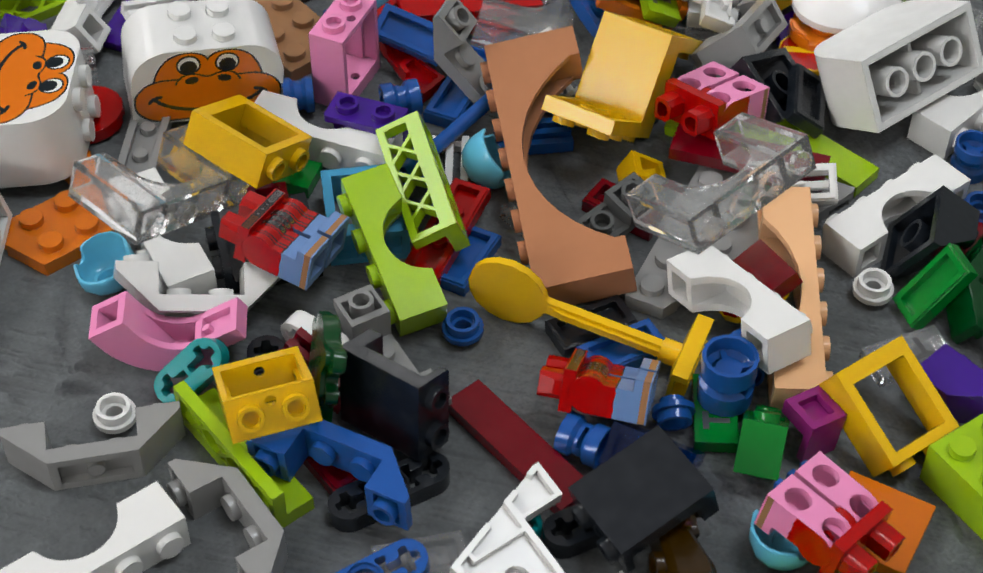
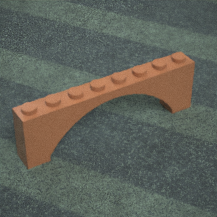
[480,25,637,305]

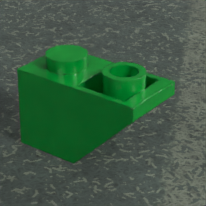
[733,405,789,481]

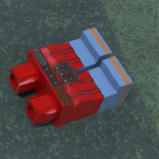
[218,188,349,290]
[537,348,661,426]

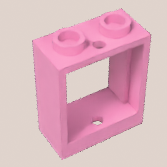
[308,0,380,106]

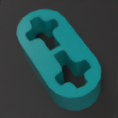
[154,338,230,403]

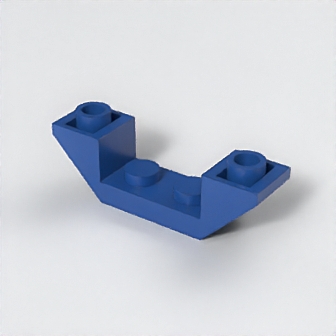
[246,420,413,531]

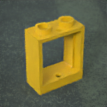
[183,94,312,189]
[817,335,960,477]
[212,346,323,444]

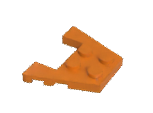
[4,150,115,276]

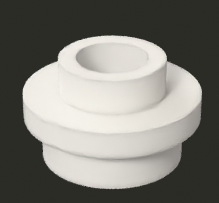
[852,268,894,306]
[92,392,136,434]

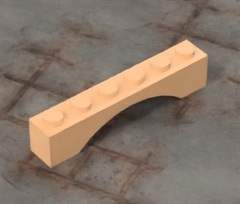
[757,186,833,410]

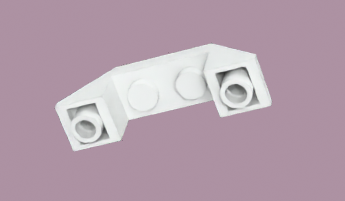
[113,254,281,317]

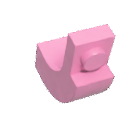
[88,291,248,372]

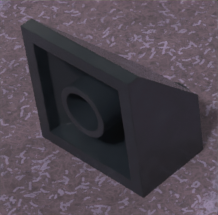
[721,47,796,123]
[880,185,980,282]

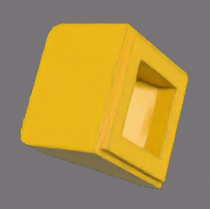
[616,150,669,193]

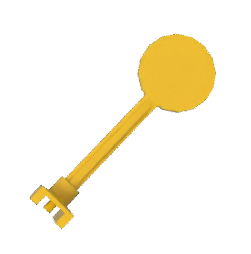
[468,257,715,396]

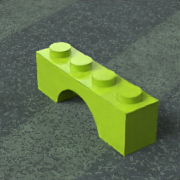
[336,163,448,337]

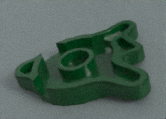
[309,311,347,423]

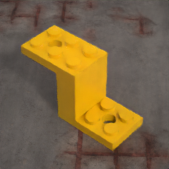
[541,11,703,142]

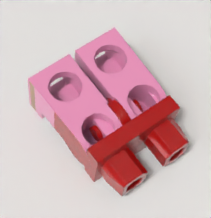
[654,61,770,141]
[754,451,905,573]

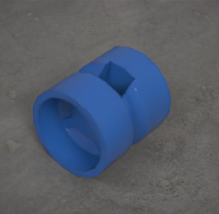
[696,335,760,417]

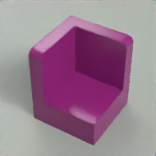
[781,385,847,462]

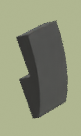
[576,172,661,237]

